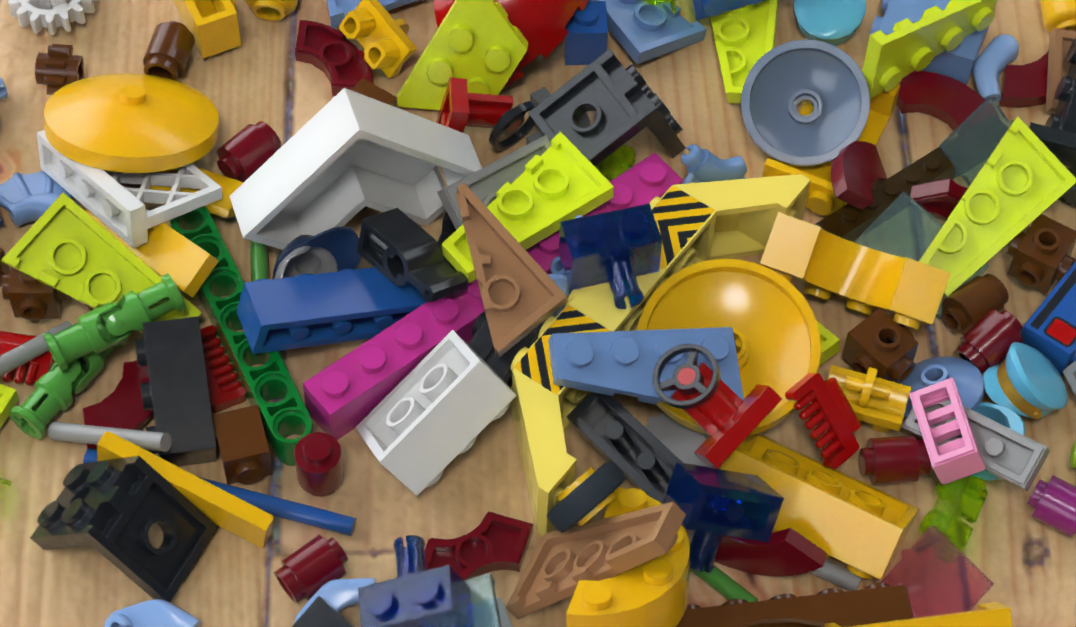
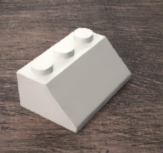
[355,330,517,496]

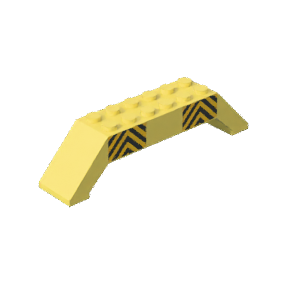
[510,174,811,536]

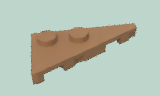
[456,182,568,358]

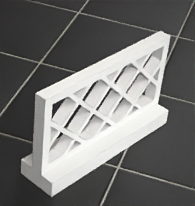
[37,130,222,248]

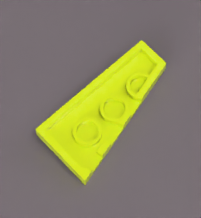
[710,0,779,104]
[862,0,997,99]
[918,116,1076,299]
[442,131,614,284]
[1,192,202,333]

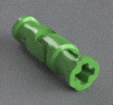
[42,273,186,372]
[9,316,129,439]

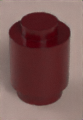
[217,121,281,182]
[955,309,1023,374]
[294,432,344,497]
[859,435,931,485]
[274,535,348,604]

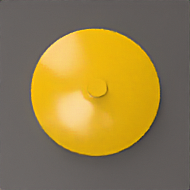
[44,73,219,173]
[637,259,821,435]

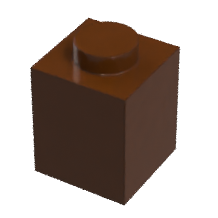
[212,405,273,485]

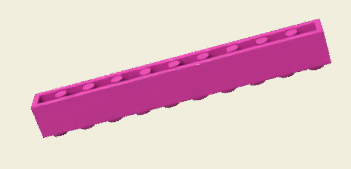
[303,152,683,440]

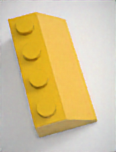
[708,433,920,580]

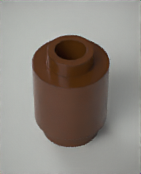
[143,21,195,81]
[942,274,1009,335]

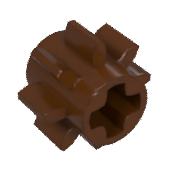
[35,44,84,95]

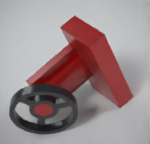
[436,77,536,151]
[653,344,782,469]

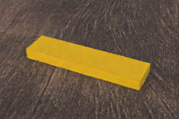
[85,209,219,298]
[97,431,274,549]

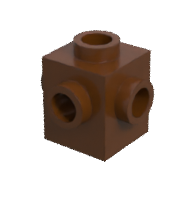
[1007,214,1076,294]
[2,267,69,320]
[842,308,919,383]

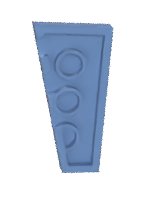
[589,0,707,64]
[548,327,744,404]

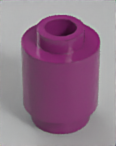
[1027,475,1076,537]

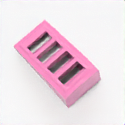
[909,377,985,484]

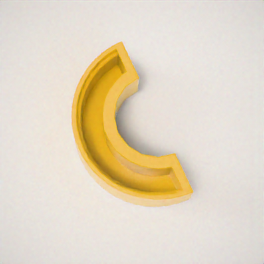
[760,212,951,330]
[566,487,690,627]

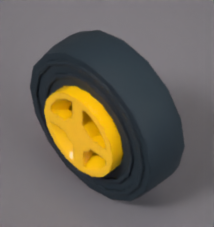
[546,460,626,533]

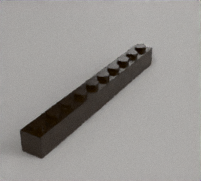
[814,114,1008,242]

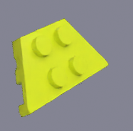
[396,0,528,111]

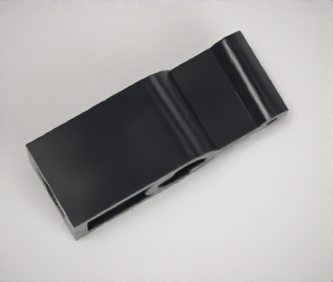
[357,208,468,302]

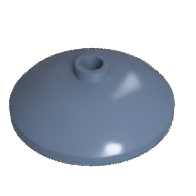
[741,39,870,167]

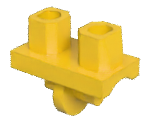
[339,0,418,78]
[827,365,911,434]

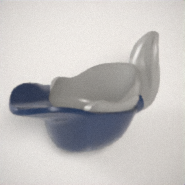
[272,227,361,279]

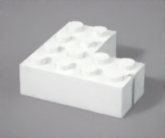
[230,88,482,250]

